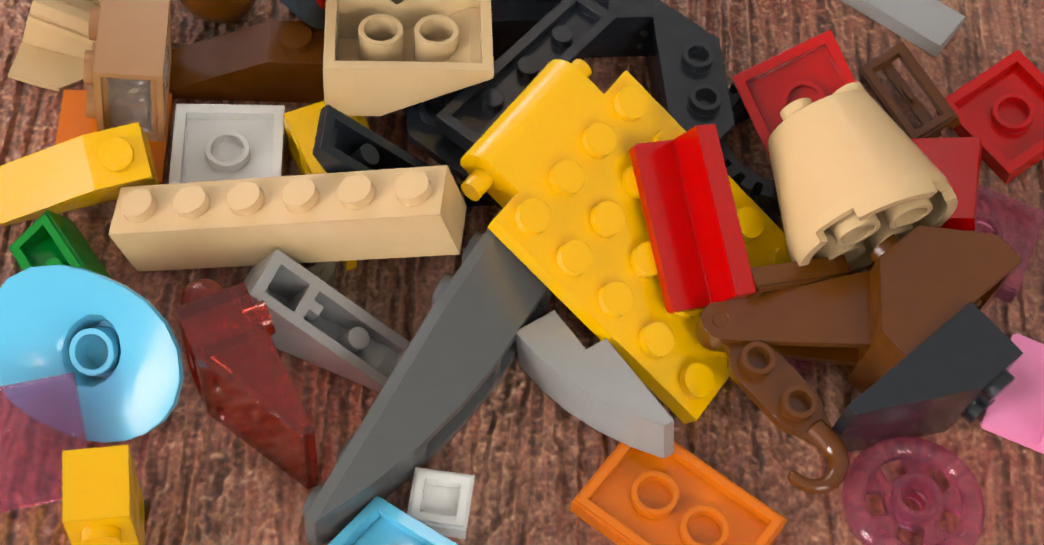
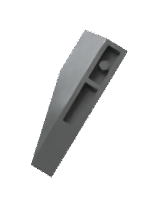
[302,228,551,545]

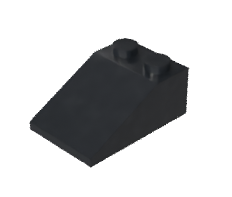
[832,302,1023,452]

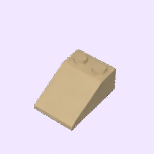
[323,0,494,116]

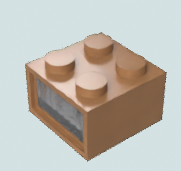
[83,0,172,142]

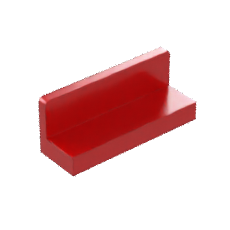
[629,124,756,314]

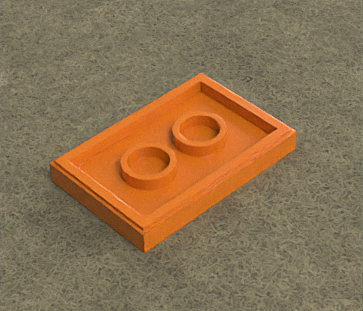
[569,441,788,545]

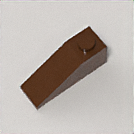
[169,20,325,103]

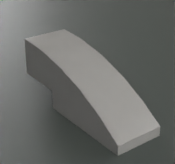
[516,310,674,458]

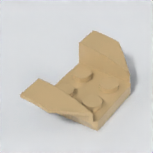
[8,0,101,92]

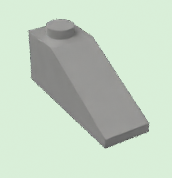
[224,249,411,393]

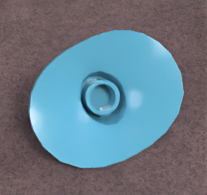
[0,264,184,443]

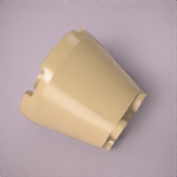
[767,82,958,275]

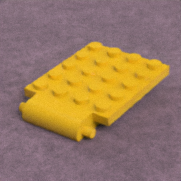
[460,59,792,424]

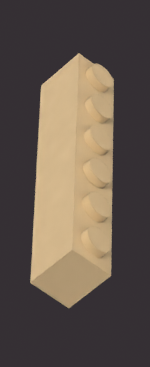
[108,165,467,272]

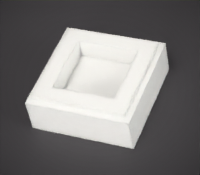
[407,467,475,539]

